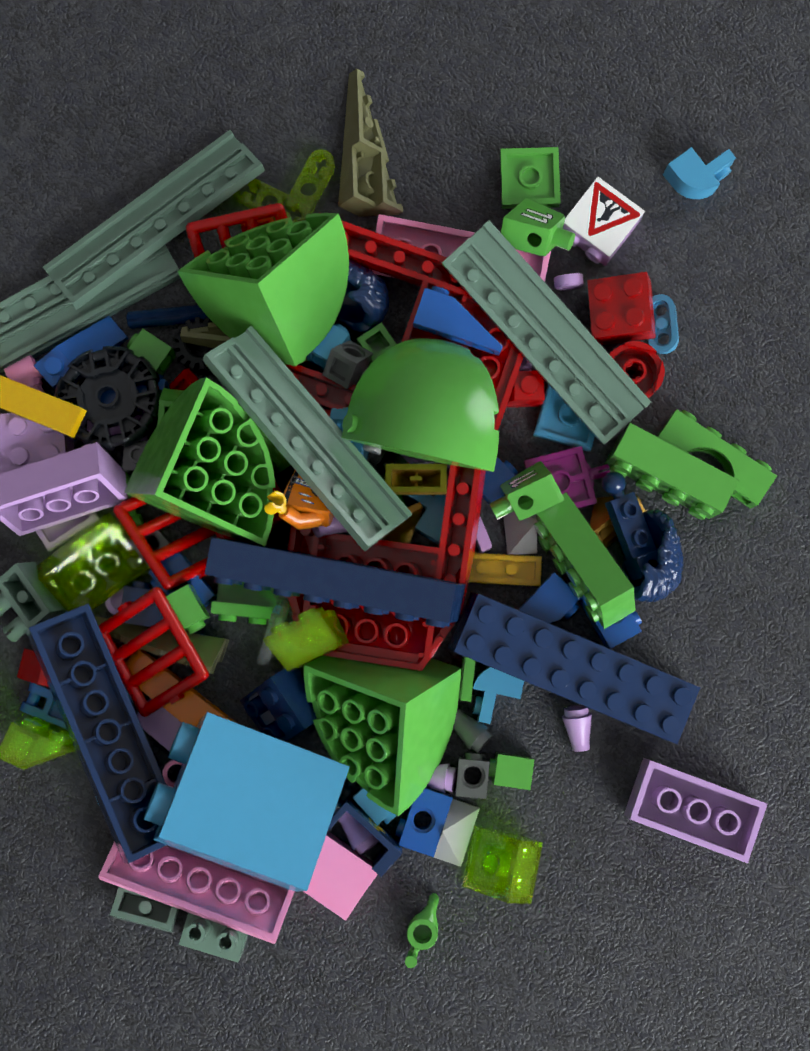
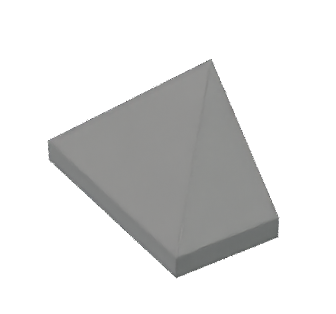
[503,512,537,555]
[434,799,480,867]

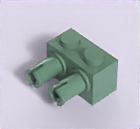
[0,562,68,642]
[110,887,179,933]
[179,912,248,963]

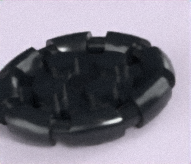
[54,346,162,451]

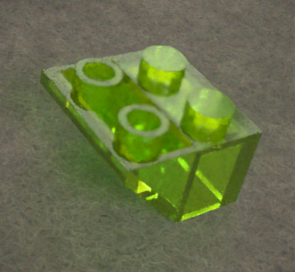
[263,607,349,671]
[0,717,76,770]

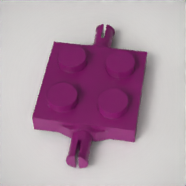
[520,446,610,509]

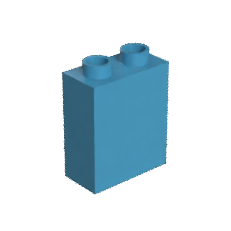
[144,712,350,891]

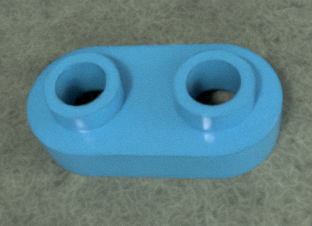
[648,294,679,354]

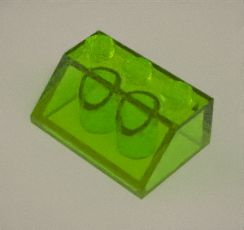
[36,513,150,612]

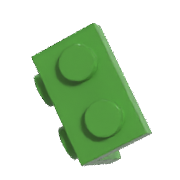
[211,582,278,625]

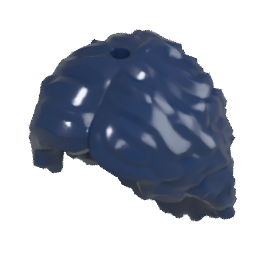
[337,259,389,333]
[621,509,684,602]

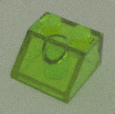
[462,826,543,904]

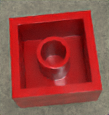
[587,272,656,345]

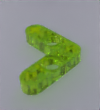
[232,149,335,222]

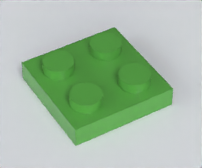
[500,147,561,209]

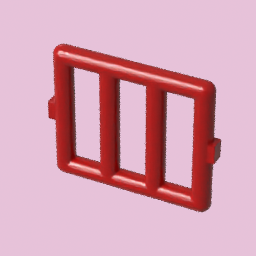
[186,203,287,258]
[113,497,232,590]
[98,587,209,717]

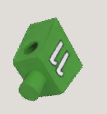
[501,198,575,256]
[489,461,565,521]

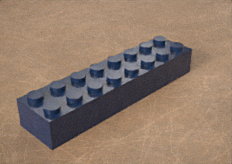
[205,537,466,628]
[448,591,701,744]
[26,604,166,864]

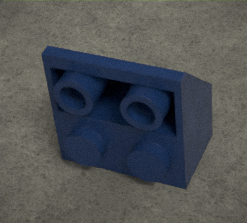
[240,663,316,742]

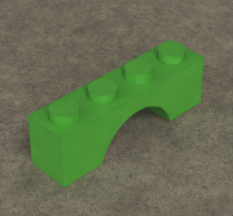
[657,409,777,509]

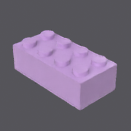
[0,413,74,473]
[0,442,128,536]
[624,758,768,863]

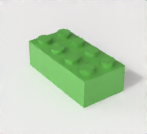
[604,423,739,520]
[534,493,636,629]

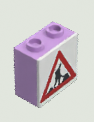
[563,177,645,266]

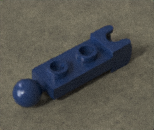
[602,471,658,581]

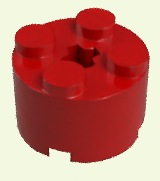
[609,341,665,399]

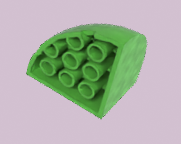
[178,213,349,366]
[341,338,499,472]
[124,377,275,546]
[304,656,461,816]

